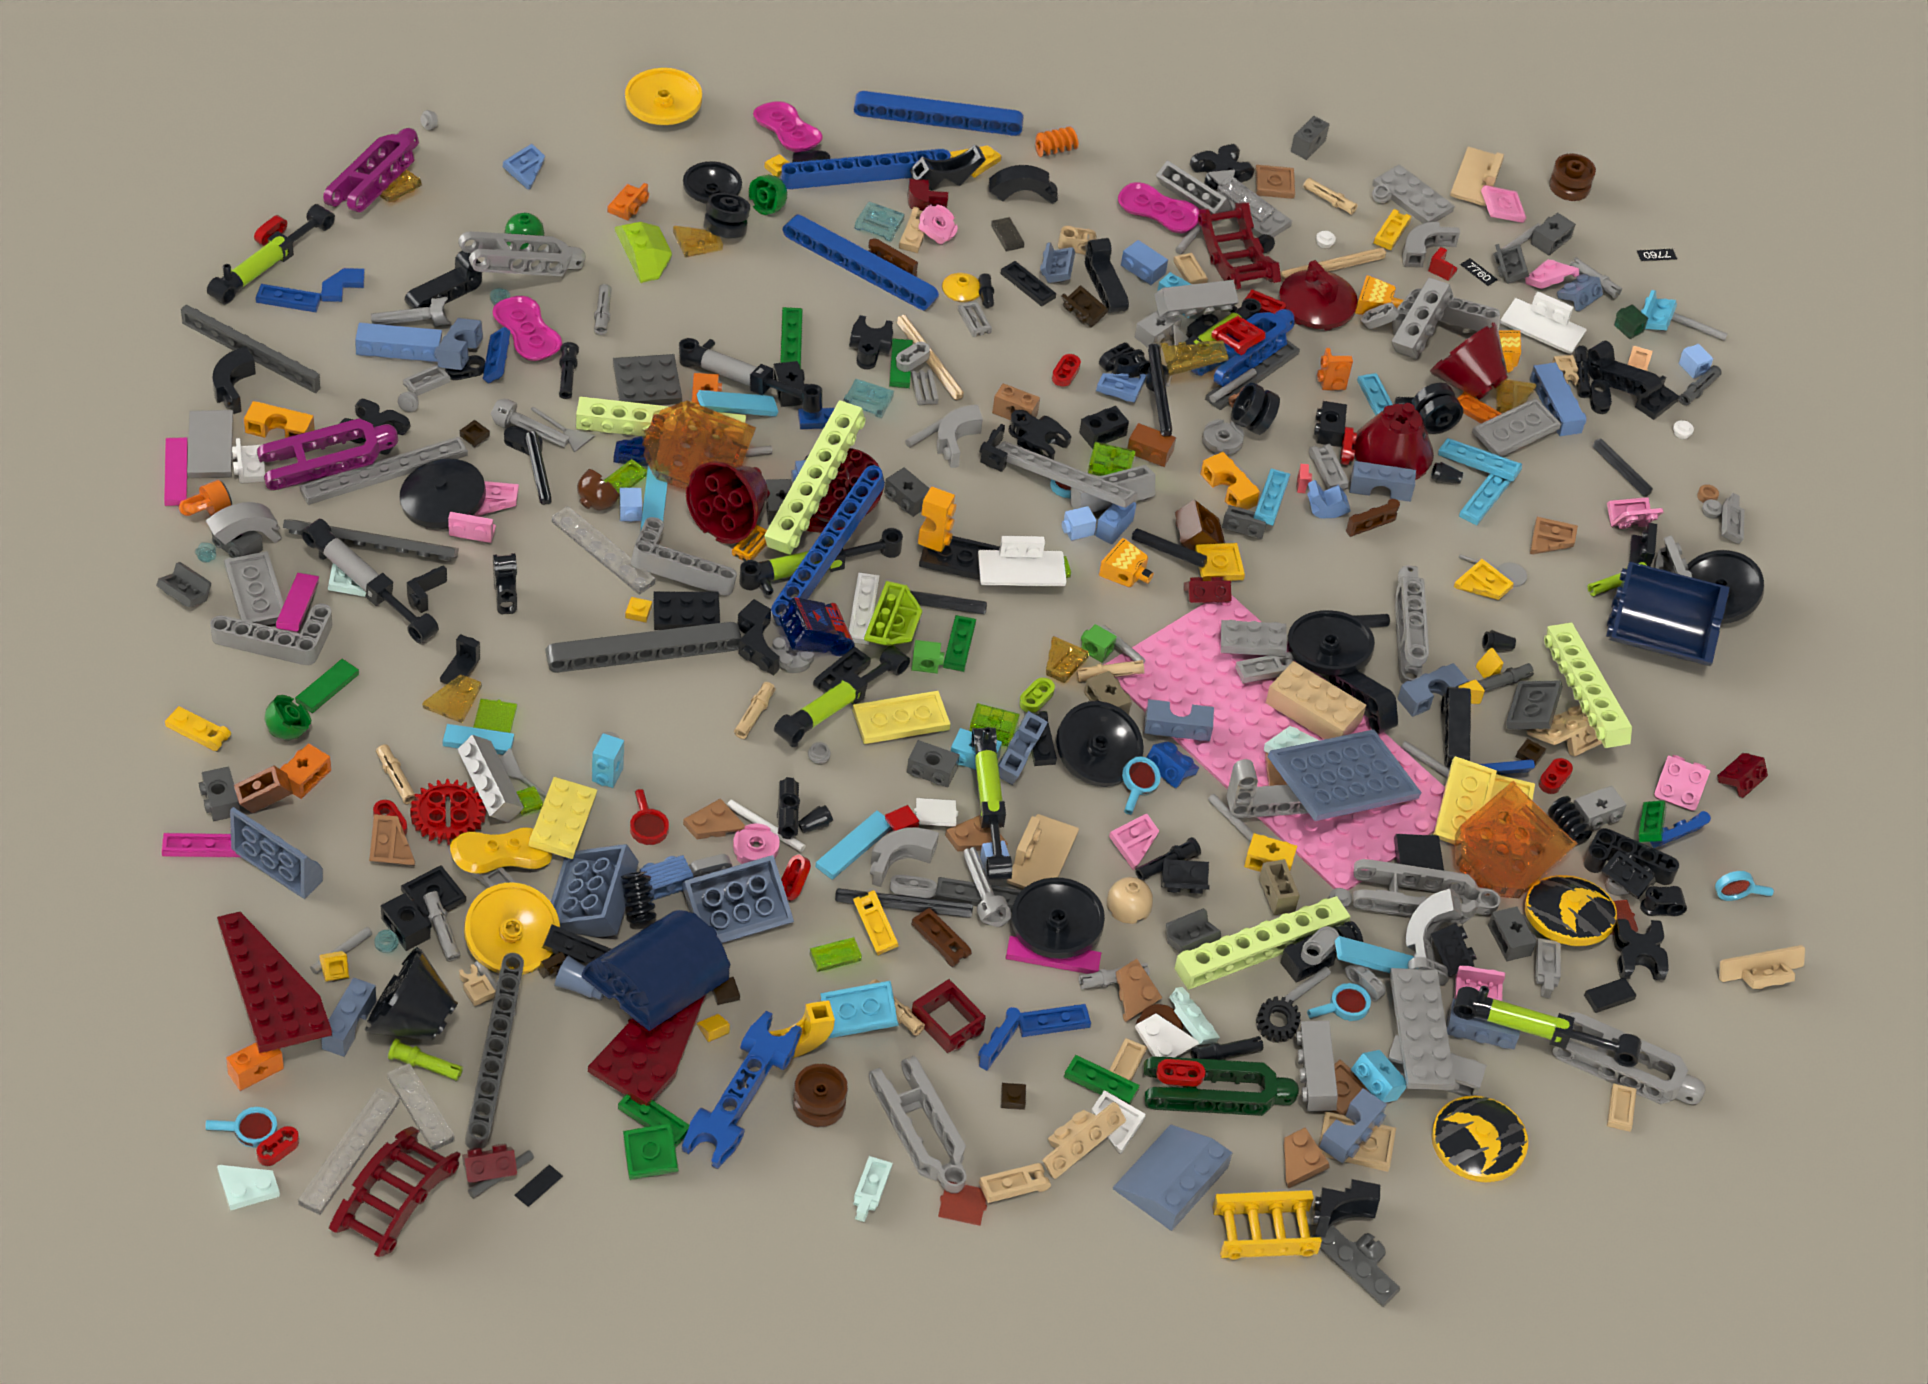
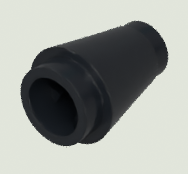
[1431,462,1463,484]
[1482,630,1516,651]
[798,805,833,834]

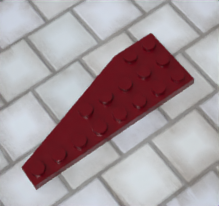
[217,911,332,1053]
[587,994,707,1106]

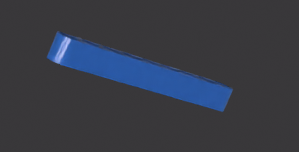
[854,91,1024,136]
[781,149,951,189]
[782,214,939,310]
[771,465,885,627]

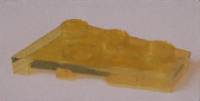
[1161,341,1229,376]

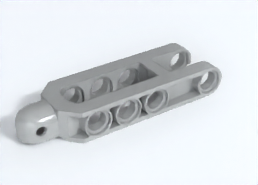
[458,231,586,276]
[1395,565,1429,684]
[1353,859,1501,925]
[1553,1012,1705,1105]
[869,1056,967,1193]

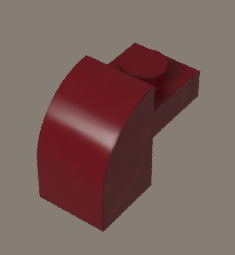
[908,179,948,211]

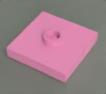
[1481,185,1526,223]

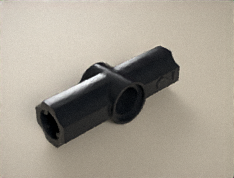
[777,777,800,839]

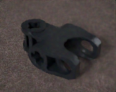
[849,315,893,369]
[1009,410,1072,460]
[493,553,517,615]

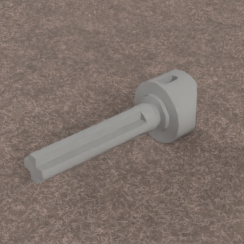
[371,297,451,326]
[491,399,570,448]
[963,847,1011,927]

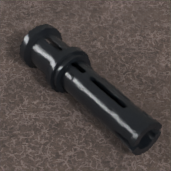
[559,342,579,399]
[1135,837,1201,881]
[1191,1036,1264,1060]

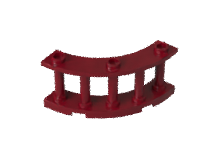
[1198,202,1281,289]
[328,1126,461,1257]

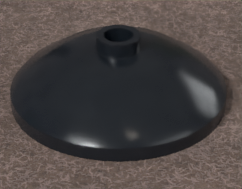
[683,161,742,204]

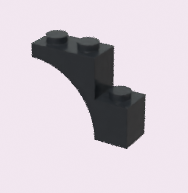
[910,144,986,191]
[737,599,780,676]
[1312,1179,1381,1238]

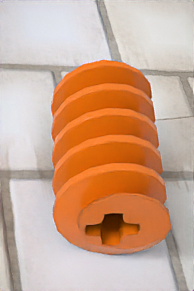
[1035,126,1079,157]

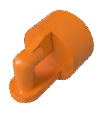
[179,480,232,516]

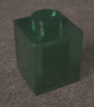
[1614,304,1649,339]

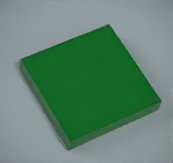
[623,1122,679,1180]

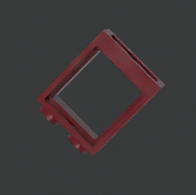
[912,979,986,1054]

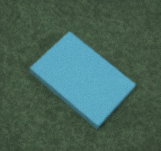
[820,981,898,1039]

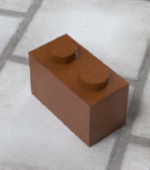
[1126,423,1176,467]
[234,765,293,813]

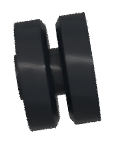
[704,193,750,238]
[1231,382,1280,435]
[1411,382,1464,434]

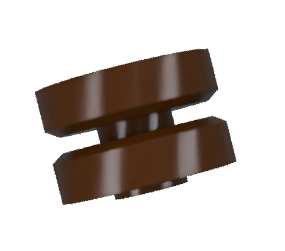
[1549,153,1596,201]
[793,1064,848,1127]

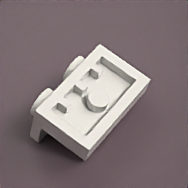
[232,438,265,483]

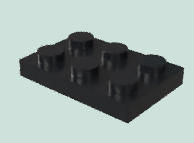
[653,591,720,630]

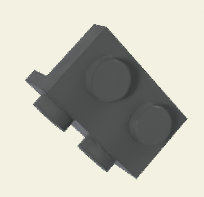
[1494,244,1529,284]
[1222,505,1267,539]
[156,562,211,607]
[1166,908,1221,953]

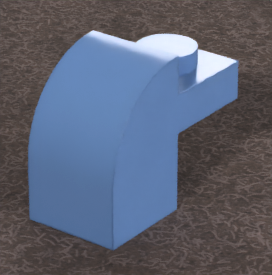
[1307,480,1351,519]

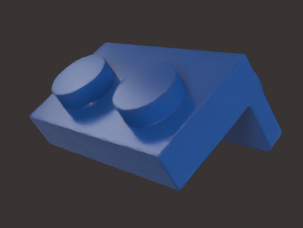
[1146,742,1199,788]

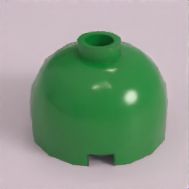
[749,174,788,215]
[504,213,545,249]
[264,695,312,740]

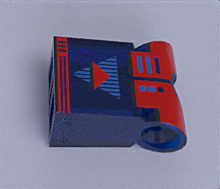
[779,597,855,656]

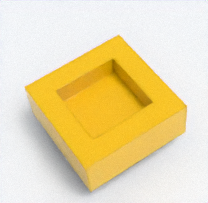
[764,154,790,177]
[625,597,652,623]

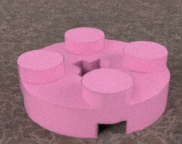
[919,205,958,244]
[733,824,780,864]

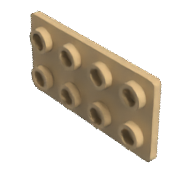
[1450,147,1504,206]
[1527,704,1602,757]
[1007,814,1079,889]

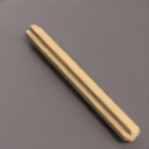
[1280,247,1386,282]
[897,315,964,400]

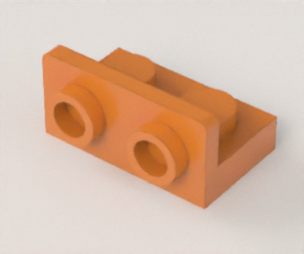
[607,183,649,221]

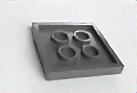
[613,354,682,405]

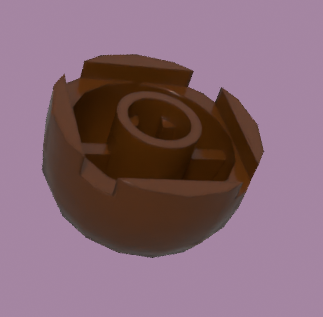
[577,468,619,510]

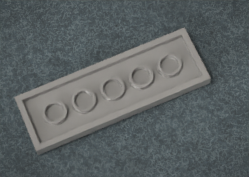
[1390,968,1456,1090]

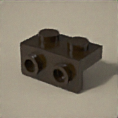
[1061,285,1109,327]

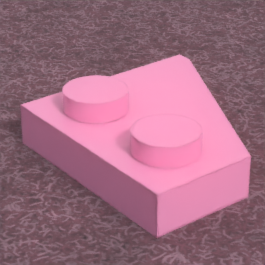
[1525,259,1579,289]
[473,481,519,516]
[1109,813,1159,870]

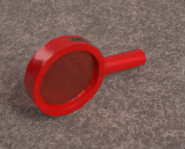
[630,789,669,845]

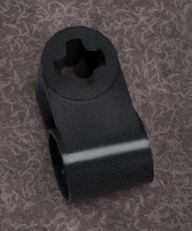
[1112,349,1150,378]
[1640,886,1687,916]

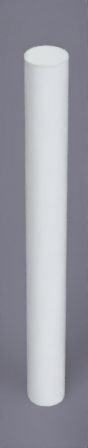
[727,799,806,853]

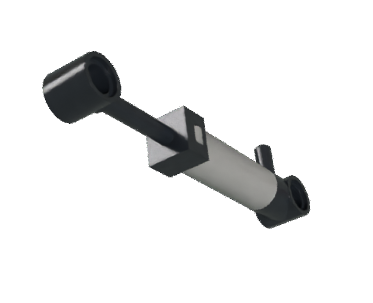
[679,338,822,413]
[301,518,439,644]

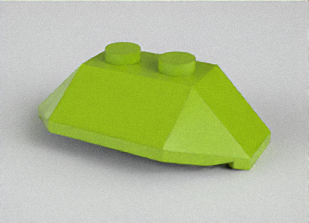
[615,222,672,283]
[864,581,922,646]

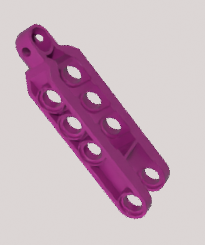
[323,128,419,212]
[257,418,399,490]

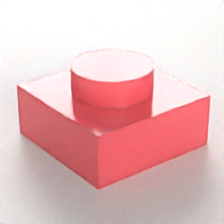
[1297,464,1312,494]

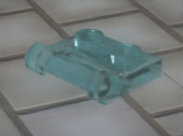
[854,201,905,242]
[843,379,894,418]

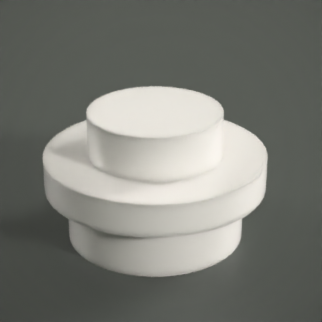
[1316,231,1336,249]
[1673,420,1694,439]

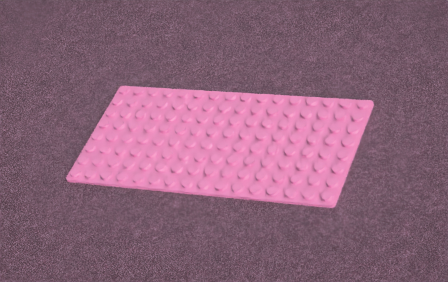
[1104,595,1445,891]

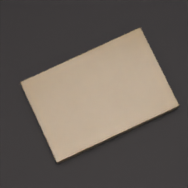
[1319,1112,1396,1172]

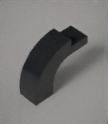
[989,165,1058,204]
[212,346,256,414]

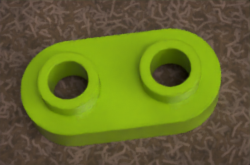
[1019,677,1055,713]

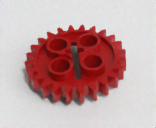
[410,779,486,845]

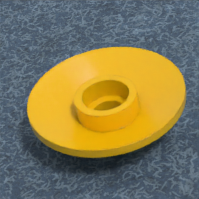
[942,273,980,302]

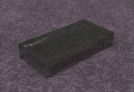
[991,217,1024,252]

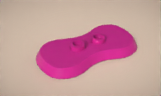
[753,101,823,152]
[1118,182,1199,233]
[493,296,562,361]

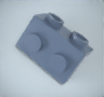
[1040,242,1075,283]
[1557,274,1603,311]

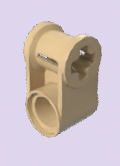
[1058,226,1096,255]

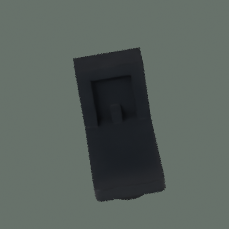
[979,424,1008,472]
[407,565,447,613]
[440,634,480,689]

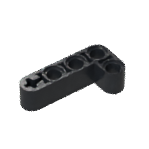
[1085,238,1129,313]
[404,251,482,309]
[1587,340,1662,398]
[1329,671,1398,734]
[1441,687,1471,768]
[1584,828,1679,885]

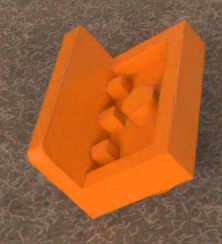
[1317,348,1353,390]

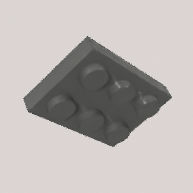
[1506,680,1563,730]

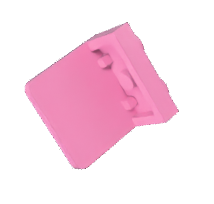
[1607,497,1663,529]
[1654,755,1710,811]

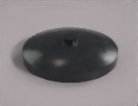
[400,459,486,528]
[1687,550,1764,624]
[1287,610,1375,675]
[1056,701,1144,787]
[1011,877,1105,959]

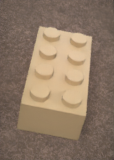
[1265,661,1366,739]

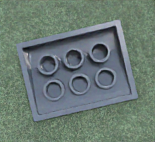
[230,807,323,900]
[551,844,639,937]
[682,855,794,943]
[1113,1124,1233,1231]

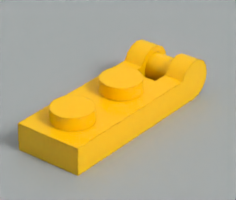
[1373,209,1412,250]
[165,706,231,751]
[853,890,899,955]

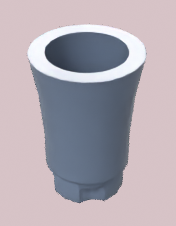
[554,956,604,1000]

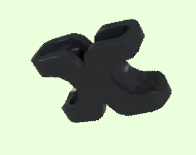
[1189,144,1255,190]
[339,398,411,455]
[1613,919,1669,980]

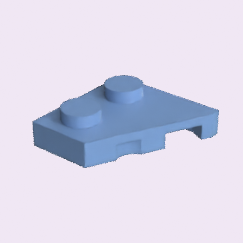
[502,144,545,190]
[1096,373,1147,403]

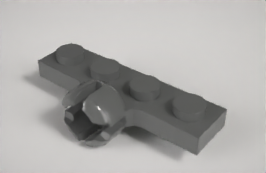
[1311,1225,1400,1307]

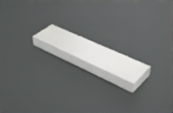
[847,573,880,645]

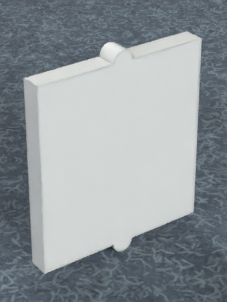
[914,798,958,827]

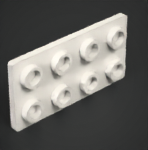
[1500,292,1587,354]
[978,536,1066,586]

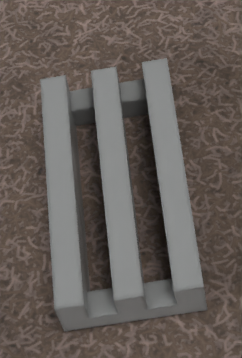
[958,301,992,337]
[403,365,450,396]
[911,370,938,405]

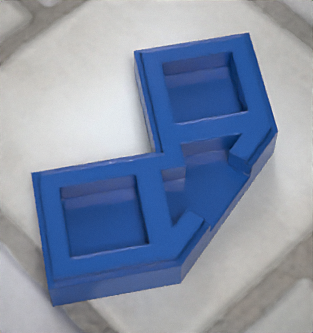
[321,268,365,302]

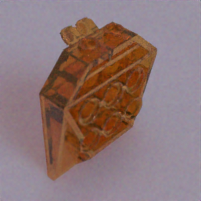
[642,400,756,489]
[1455,781,1578,899]

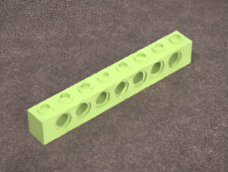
[576,397,746,448]
[764,400,866,555]
[1544,622,1632,748]
[1174,896,1351,990]

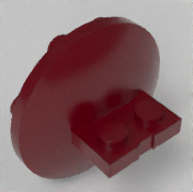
[1279,260,1358,331]
[805,448,884,523]

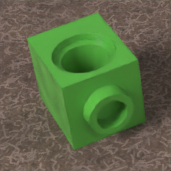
[1081,624,1117,663]
[911,640,945,674]

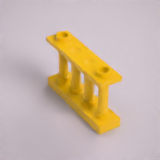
[1212,1190,1322,1259]

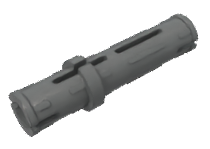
[1679,365,1722,405]
[1478,663,1534,692]

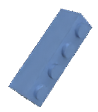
[355,323,442,362]
[1530,362,1586,436]

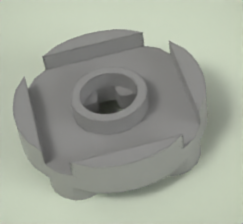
[1202,419,1244,455]
[771,633,815,673]

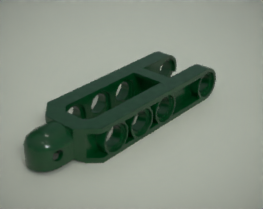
[1144,1056,1299,1116]

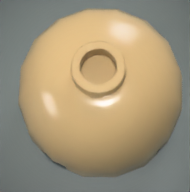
[1106,877,1153,924]

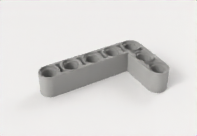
[1392,288,1500,335]
[631,517,737,595]
[210,603,332,665]
[1226,759,1308,818]

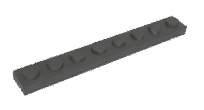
[181,304,321,394]
[283,519,459,561]

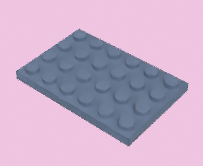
[1267,729,1422,821]

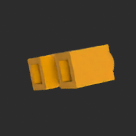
[244,401,315,438]
[1200,452,1260,510]
[918,486,957,552]

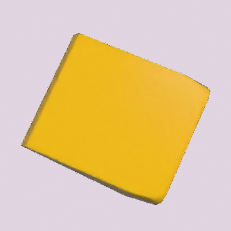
[1476,648,1504,678]
[1458,679,1485,704]
[319,951,349,982]
[697,1014,730,1042]

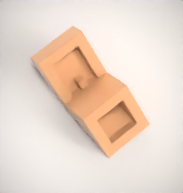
[1627,346,1653,371]

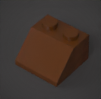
[1175,499,1225,551]

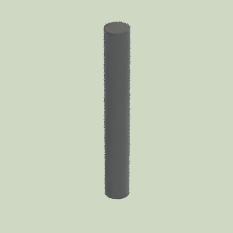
[468,1150,534,1198]

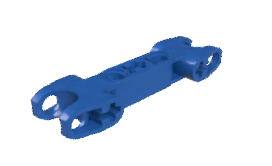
[682,1011,802,1169]

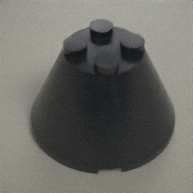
[365,947,458,1040]

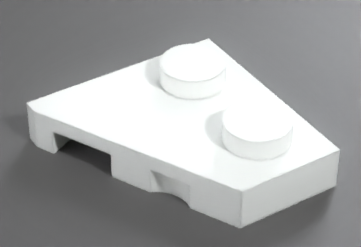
[1135,1014,1199,1058]
[1091,1090,1146,1154]

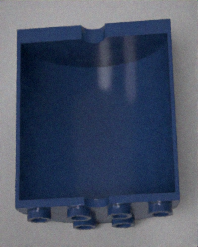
[1606,561,1730,666]
[581,910,731,1031]

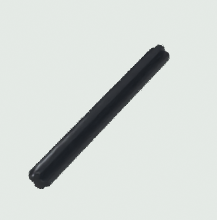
[1148,343,1173,436]
[835,888,973,917]

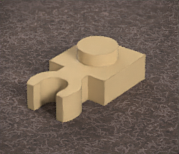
[1552,355,1579,385]
[459,964,495,1007]

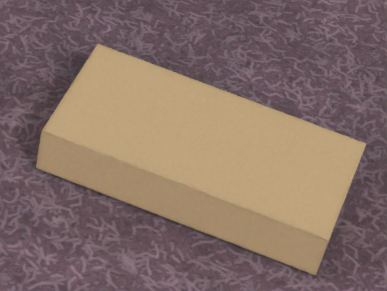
[1173,253,1208,285]
[1109,1038,1147,1081]
[1607,1083,1637,1132]

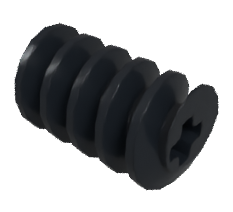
[1548,796,1592,846]
[621,872,657,922]

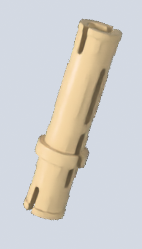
[1304,178,1358,215]
[1078,660,1145,682]
[734,682,776,739]
[376,744,415,804]
[868,979,925,1036]

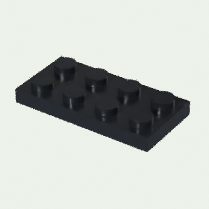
[919,536,1000,580]

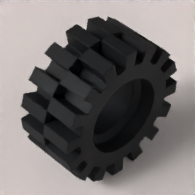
[1256,996,1301,1043]

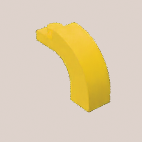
[769,1000,835,1058]

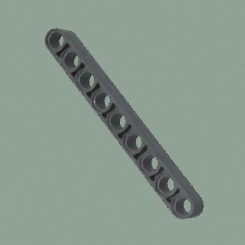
[545,622,742,673]
[465,953,524,1149]

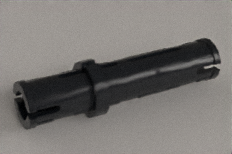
[1575,346,1591,398]

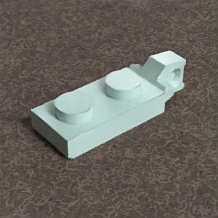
[1169,987,1220,1045]
[853,1156,893,1222]

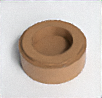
[1697,485,1719,503]

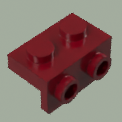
[1184,577,1232,603]
[1717,753,1768,798]
[462,1144,517,1183]

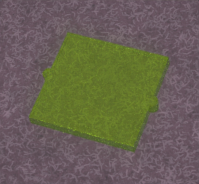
[473,699,517,733]

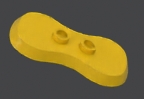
[450,827,552,874]

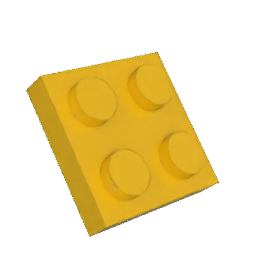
[1195,543,1245,581]

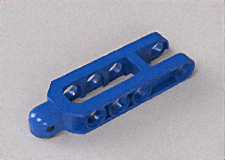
[1191,309,1294,387]

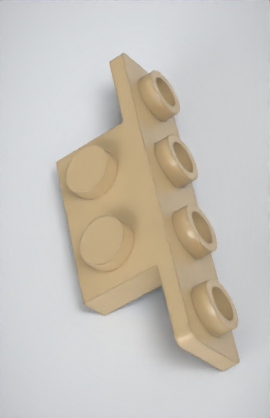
[1719,945,1805,989]
[1043,1102,1126,1179]

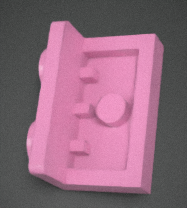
[448,512,496,543]
[1454,966,1505,1001]

